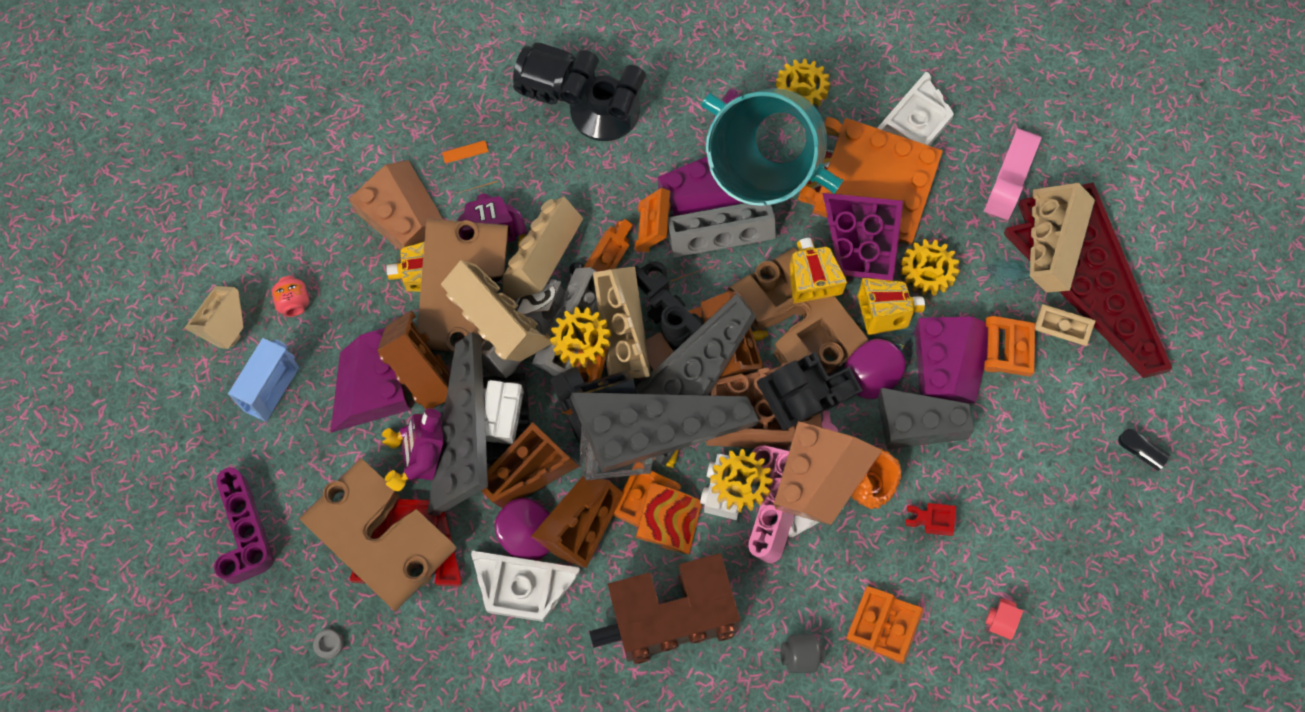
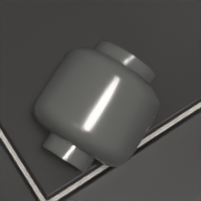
[780,634,825,673]

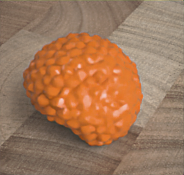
[851,448,902,509]

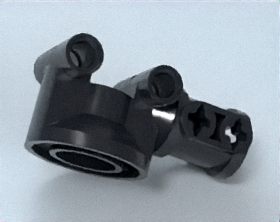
[513,42,647,141]

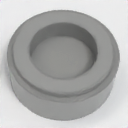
[313,629,344,659]

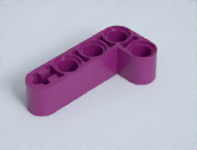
[214,467,274,584]

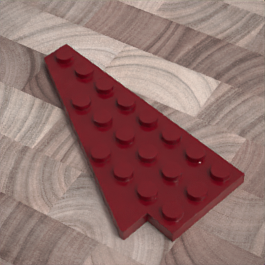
[1004,182,1172,378]

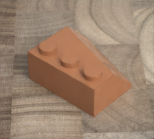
[349,160,443,251]
[706,362,795,450]
[774,421,882,525]

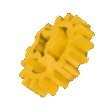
[775,59,830,106]
[901,239,959,296]
[550,307,611,368]
[710,449,772,512]

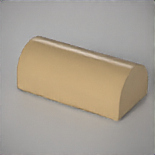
[1035,304,1096,346]

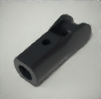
[1118,429,1171,471]

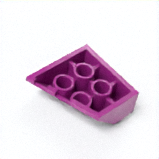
[658,157,744,217]
[823,193,903,281]
[914,317,988,403]
[330,328,410,433]

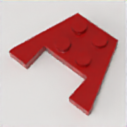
[350,499,462,587]

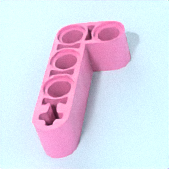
[984,128,1042,221]
[748,446,795,563]

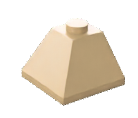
[185,286,244,349]

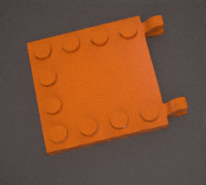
[798,117,943,245]

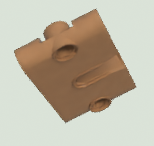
[418,218,508,352]
[728,248,868,374]
[299,458,457,612]

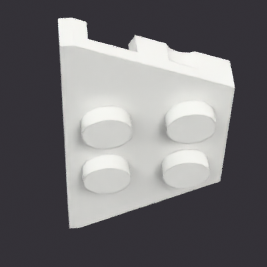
[878,72,954,146]
[471,551,580,622]

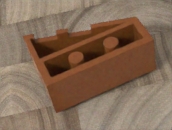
[701,291,764,379]
[377,310,450,409]
[481,422,579,509]
[531,474,623,568]

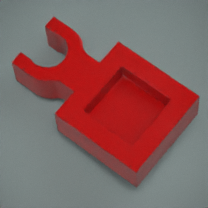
[905,503,957,536]

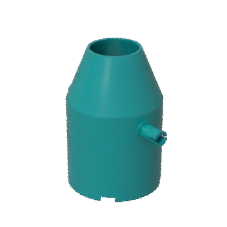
[701,88,844,206]

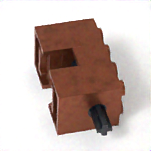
[589,553,741,665]

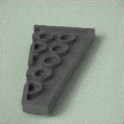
[635,294,756,466]
[427,333,488,516]
[570,392,759,473]

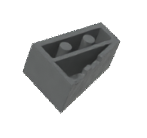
[877,388,974,449]

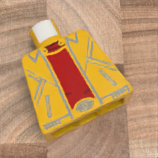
[789,238,847,304]
[387,242,425,292]
[857,278,925,335]

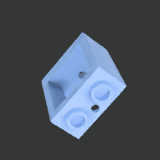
[228,338,299,422]

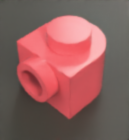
[985,598,1023,640]

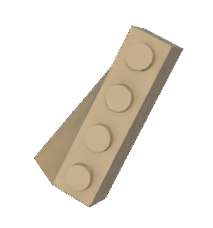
[1030,183,1095,293]
[503,196,583,300]
[441,260,552,362]
[593,266,651,378]

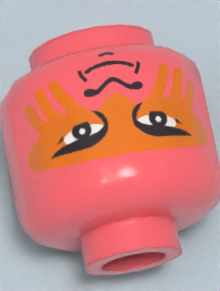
[271,276,309,317]

